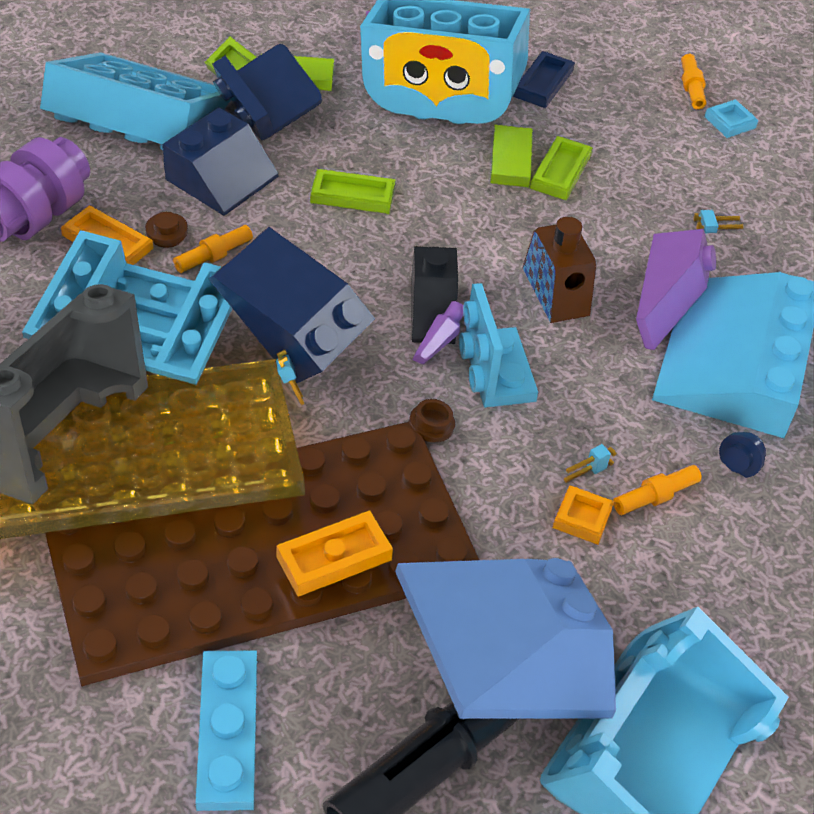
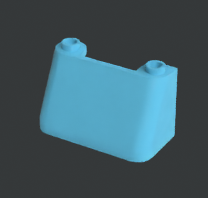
[540,606,789,814]

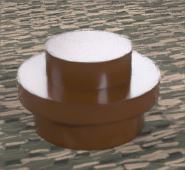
[145,212,188,248]
[409,399,455,443]

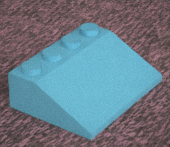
[40,52,231,150]
[652,272,814,438]

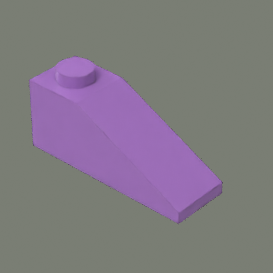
[636,229,716,350]

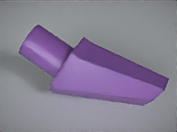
[412,301,463,364]

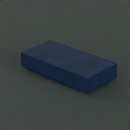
[513,51,575,109]

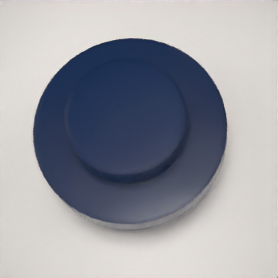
[719,432,766,478]

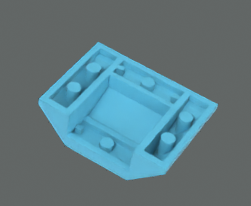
[22,230,232,385]

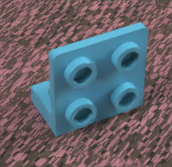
[459,283,539,408]

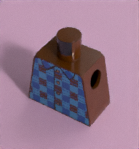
[522,216,596,323]

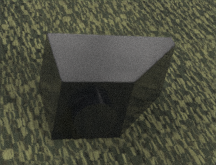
[411,246,458,344]

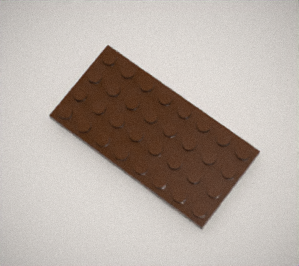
[39,421,479,687]

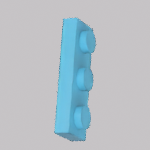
[196,651,257,811]

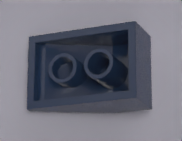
[208,227,376,383]

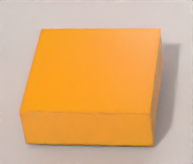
[552,485,615,545]

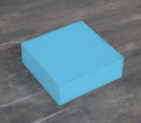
[705,99,758,138]

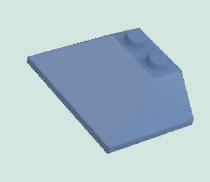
[395,558,616,719]

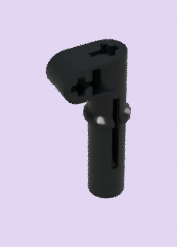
[323,702,519,814]

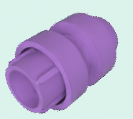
[0,137,90,242]

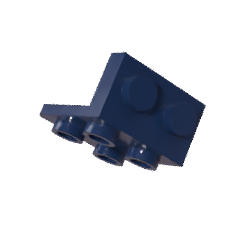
[212,44,322,141]

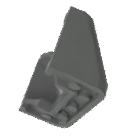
[0,284,148,505]

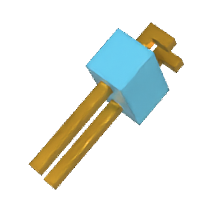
[693,210,744,233]
[276,350,305,406]
[564,444,617,483]

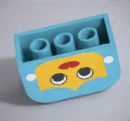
[360,0,530,124]

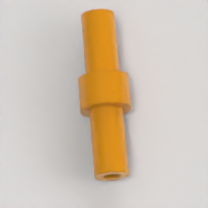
[681,54,707,110]
[173,225,253,273]
[613,465,702,516]

